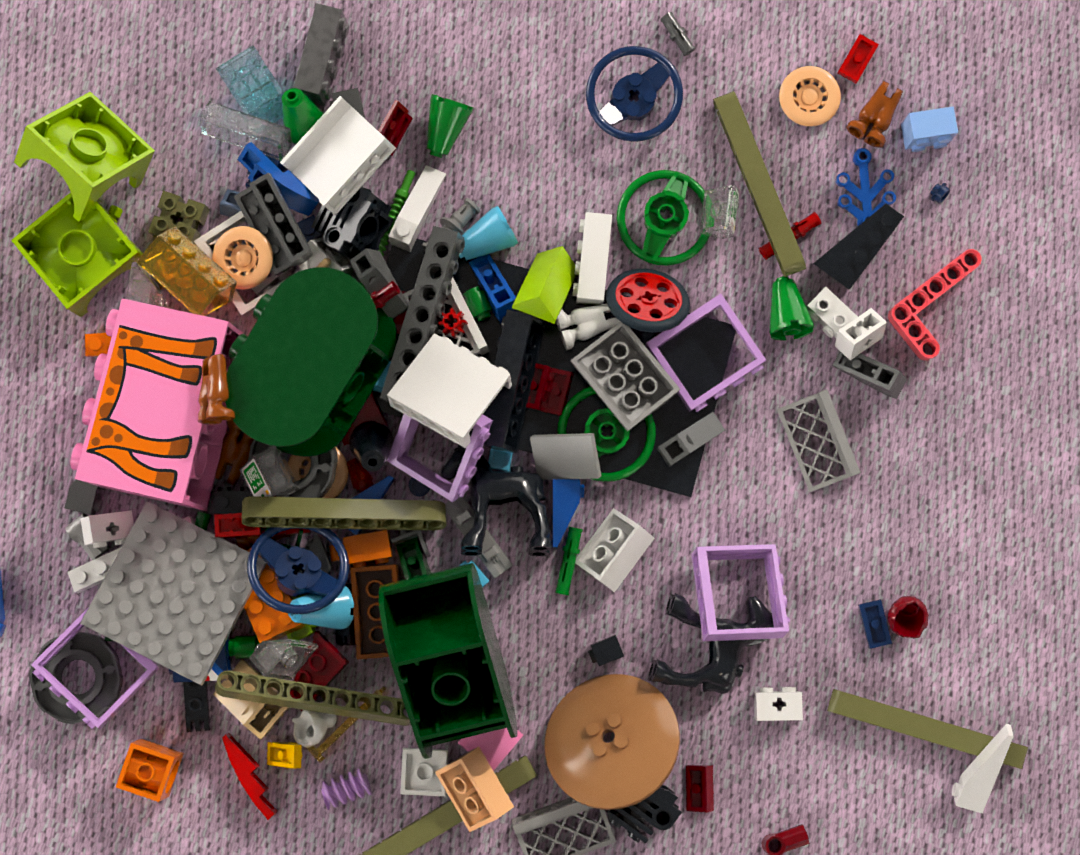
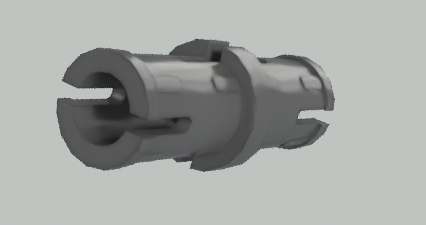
[660,12,695,56]

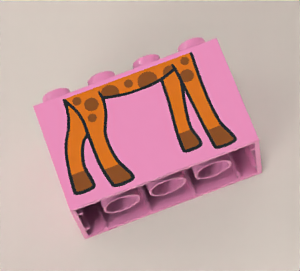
[70,298,244,511]

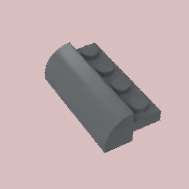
[234,173,313,276]

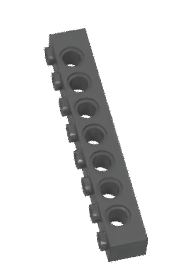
[380,226,465,402]

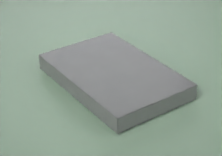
[530,433,602,479]

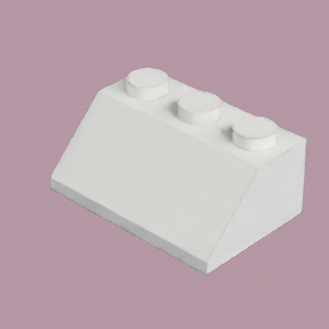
[575,508,655,592]

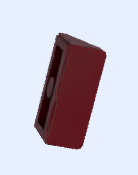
[686,765,714,813]

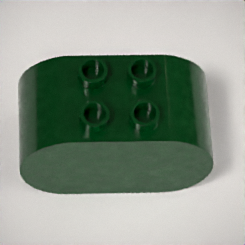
[225,267,397,457]
[379,563,517,759]

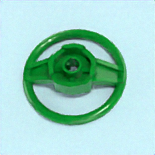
[616,170,714,266]
[557,386,656,482]

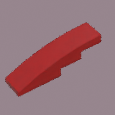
[214,513,311,538]
[222,733,277,820]

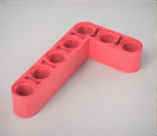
[888,249,982,361]

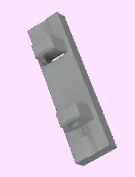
[445,497,513,578]

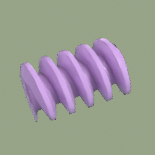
[321,769,372,810]

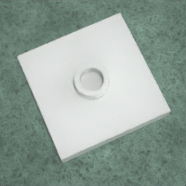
[400,748,449,797]

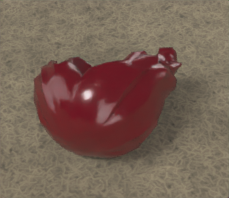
[888,596,929,639]

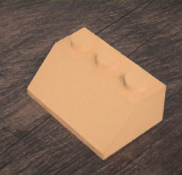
[435,747,514,832]

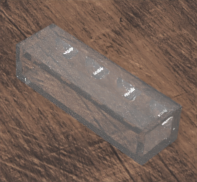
[199,101,292,161]

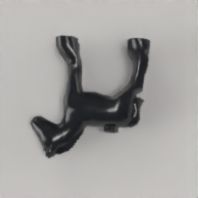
[441,444,551,557]
[648,593,774,694]

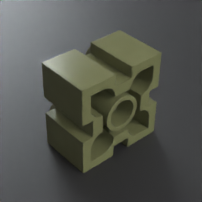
[148,190,210,249]

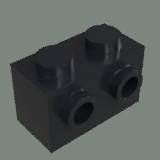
[211,486,253,515]

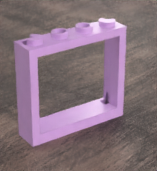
[645,294,766,412]
[387,414,493,502]
[691,544,790,641]
[31,607,159,729]

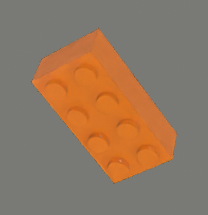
[244,548,305,645]

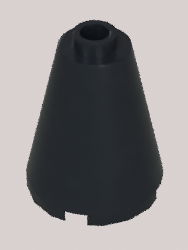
[349,421,394,472]

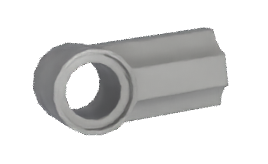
[65,513,110,560]

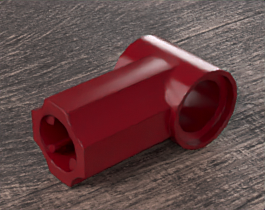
[761,824,810,855]

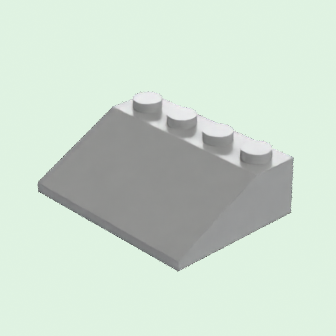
[571,322,680,431]

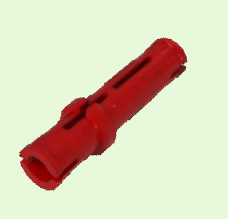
[758,212,822,260]

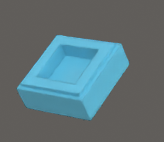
[488,449,513,471]

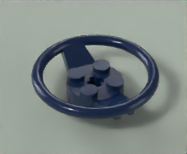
[586,46,683,142]
[247,527,349,614]

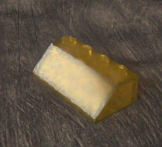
[137,226,237,316]

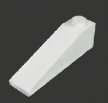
[389,165,446,252]
[952,724,1014,813]

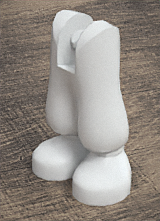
[556,303,620,350]

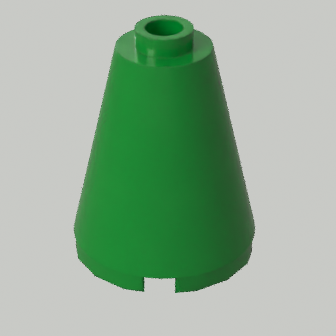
[282,88,324,144]
[426,94,474,158]
[769,276,814,341]

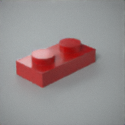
[837,34,879,84]

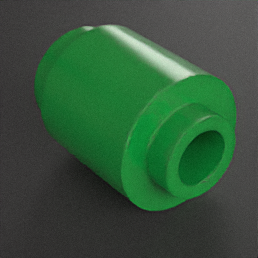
[463,286,493,321]
[228,636,263,658]

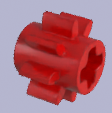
[438,308,468,338]

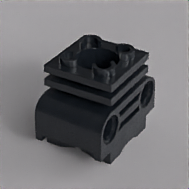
[311,187,394,261]
[606,785,682,843]

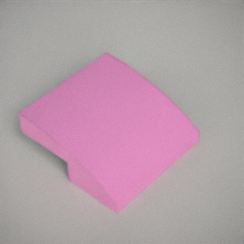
[458,728,523,771]

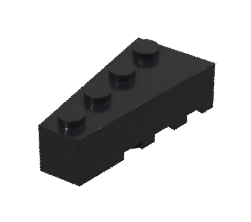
[813,204,904,290]

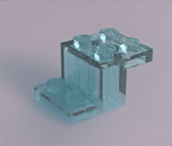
[216,45,284,133]

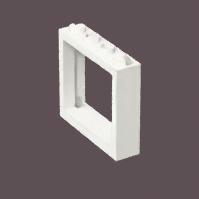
[194,211,310,319]

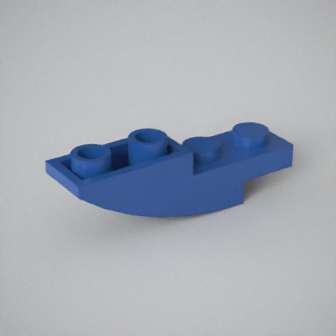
[237,142,319,216]

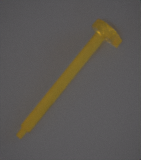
[307,686,386,763]

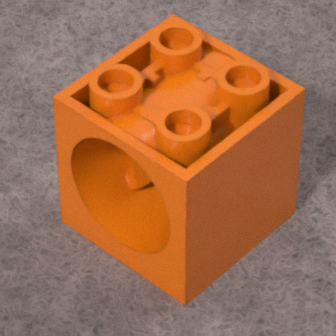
[116,739,184,802]

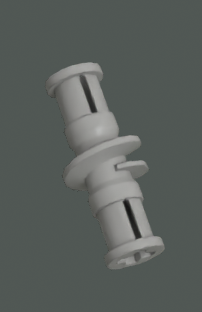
[421,198,480,251]

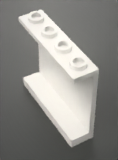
[280,96,396,215]
[387,333,512,448]

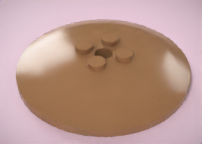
[544,674,680,810]

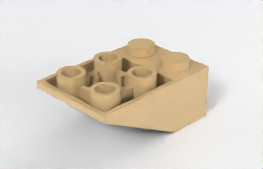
[213,659,289,740]

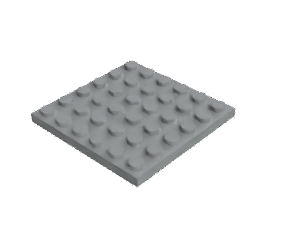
[80,501,267,686]

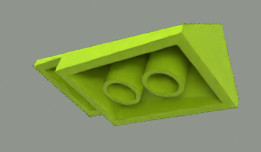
[512,246,576,324]

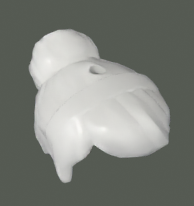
[292,710,337,748]

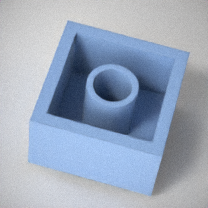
[901,106,958,152]

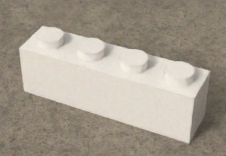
[572,212,612,306]

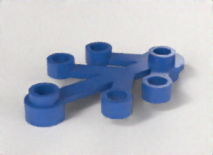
[836,148,896,226]

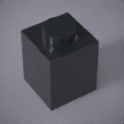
[588,635,624,666]

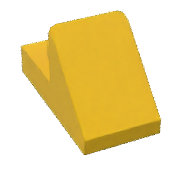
[267,742,303,769]

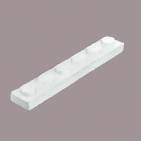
[67,516,195,594]

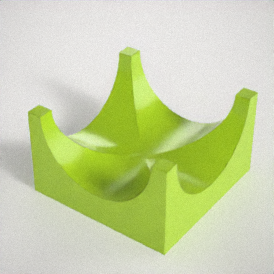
[14,92,155,222]
[11,192,150,317]

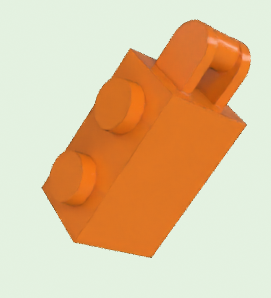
[329,530,393,568]

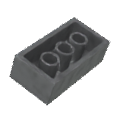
[293,3,349,106]

